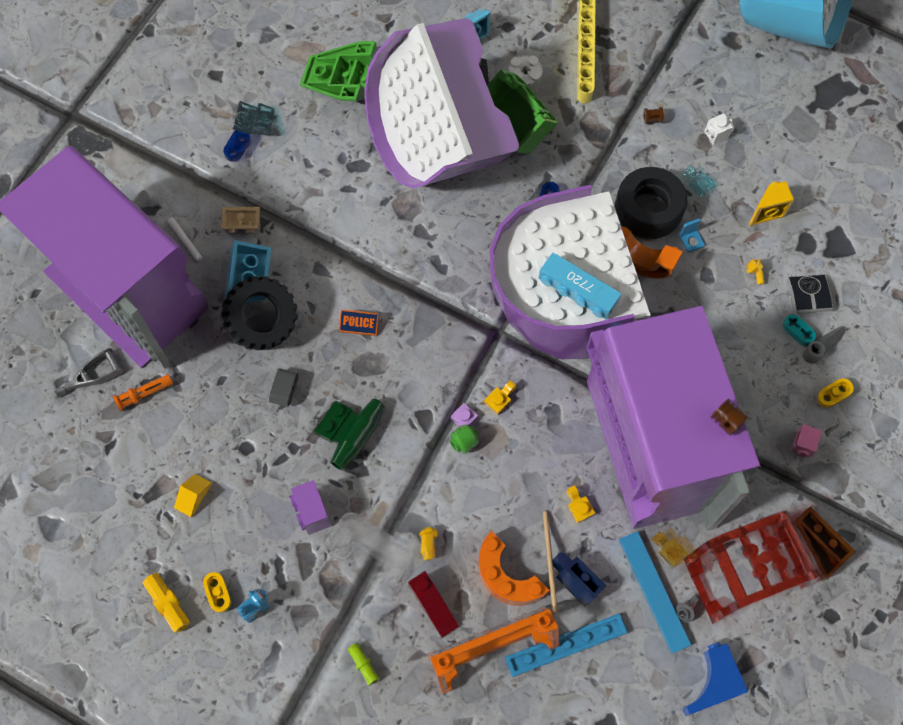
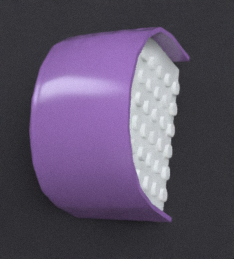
[364,18,519,189]
[489,185,650,359]

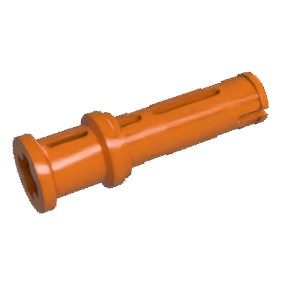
[113,374,173,412]

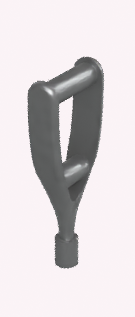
[54,348,124,398]

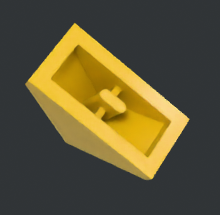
[174,474,213,518]

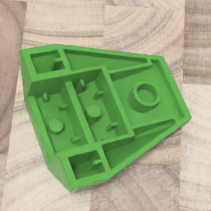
[300,41,377,101]

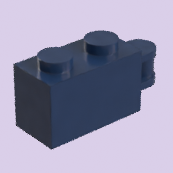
[553,552,607,607]

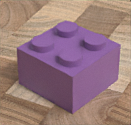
[289,480,331,535]

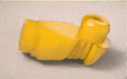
[419,527,438,561]

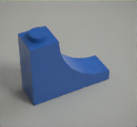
[682,642,748,716]

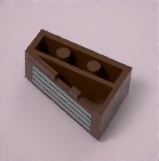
[792,506,856,581]

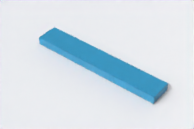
[619,531,691,654]
[505,613,628,678]

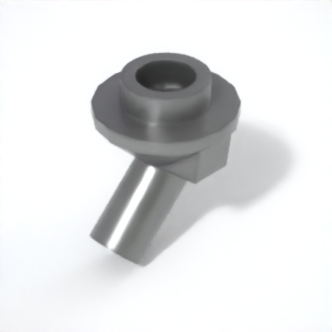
[675,595,700,623]

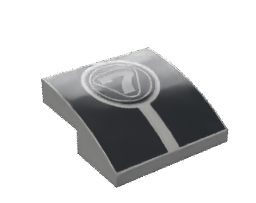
[787,274,833,314]

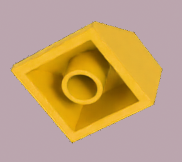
[749,181,794,226]

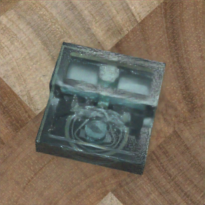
[232,101,275,135]

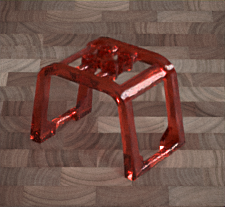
[683,510,820,624]

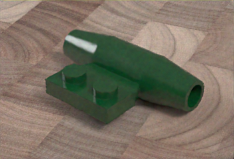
[314,398,385,471]

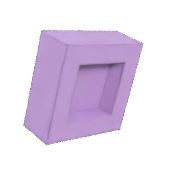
[451,403,478,427]

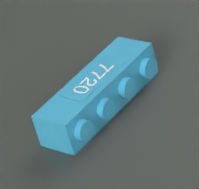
[538,252,622,320]

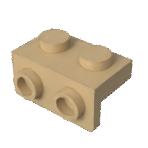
[221,207,260,233]

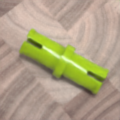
[347,643,380,686]

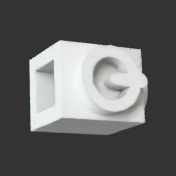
[704,114,734,145]

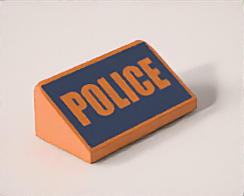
[339,310,379,336]

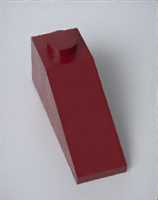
[408,571,459,638]

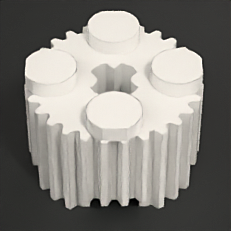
[508,55,543,92]

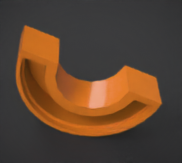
[621,226,683,279]
[478,531,549,606]

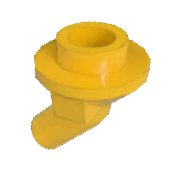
[746,259,764,285]

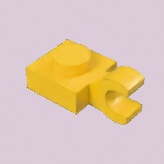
[484,380,516,415]
[566,485,595,523]

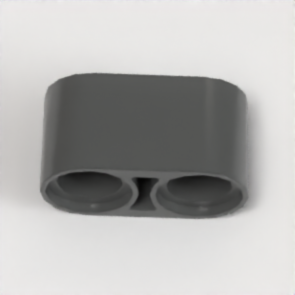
[269,368,298,407]

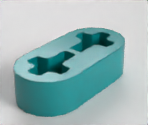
[782,314,816,346]

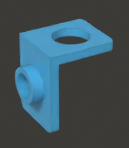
[679,218,705,253]

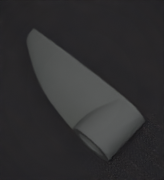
[803,326,845,364]

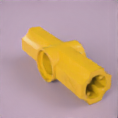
[142,572,191,634]

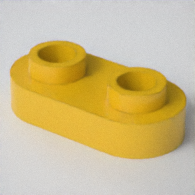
[817,378,854,408]
[203,572,231,613]

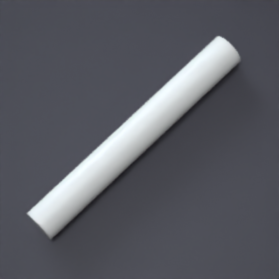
[167,217,203,262]

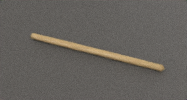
[543,511,558,614]

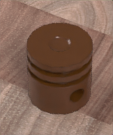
[710,398,749,436]

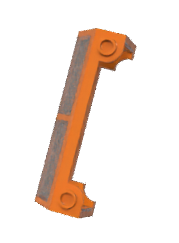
[427,607,559,694]

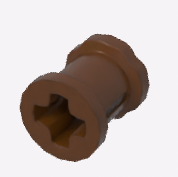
[643,107,664,124]

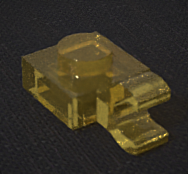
[652,531,688,568]

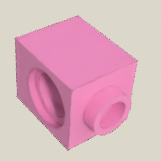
[792,424,822,457]

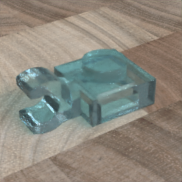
[683,165,715,198]

